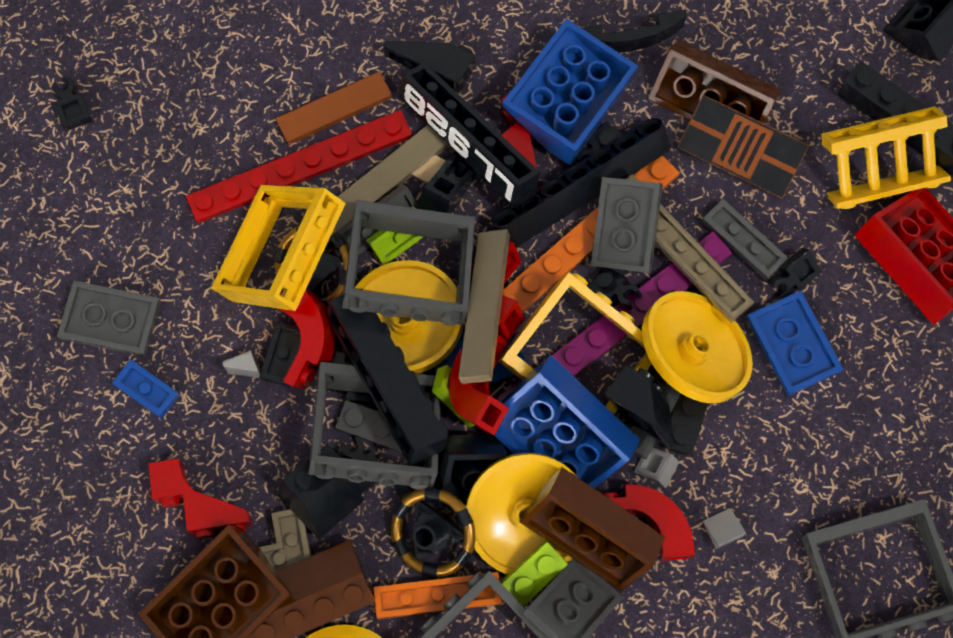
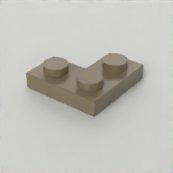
[259,509,311,571]

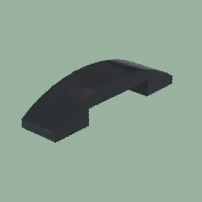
[582,9,687,53]

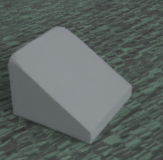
[222,351,260,378]
[633,448,679,488]
[702,508,746,549]

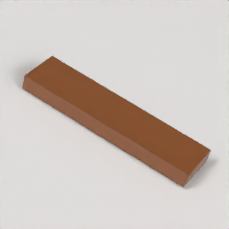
[276,71,392,145]

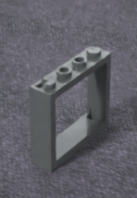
[342,200,475,326]
[308,362,441,490]
[802,499,953,638]
[419,571,548,638]

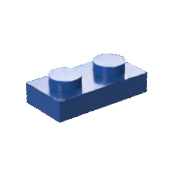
[112,359,180,419]

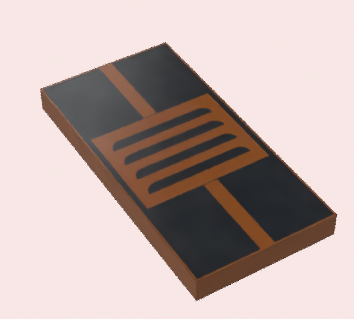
[677,95,810,198]

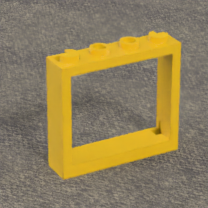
[211,185,346,311]
[498,272,652,414]

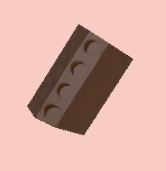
[138,525,292,638]

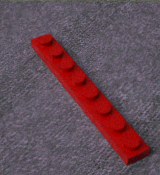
[186,110,412,224]

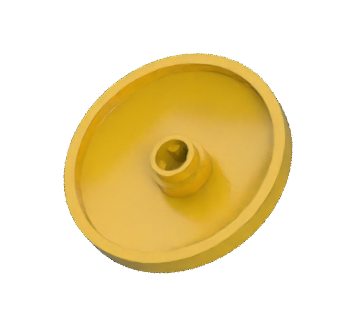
[354,260,464,374]
[642,291,753,403]
[466,452,578,575]

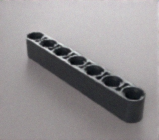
[491,118,671,247]

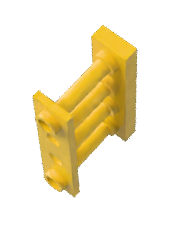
[821,106,951,209]

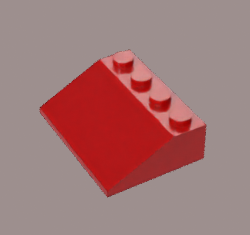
[854,188,953,325]

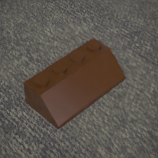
[648,40,782,124]
[520,467,665,591]
[249,539,375,638]

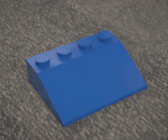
[502,18,638,165]
[494,355,640,488]

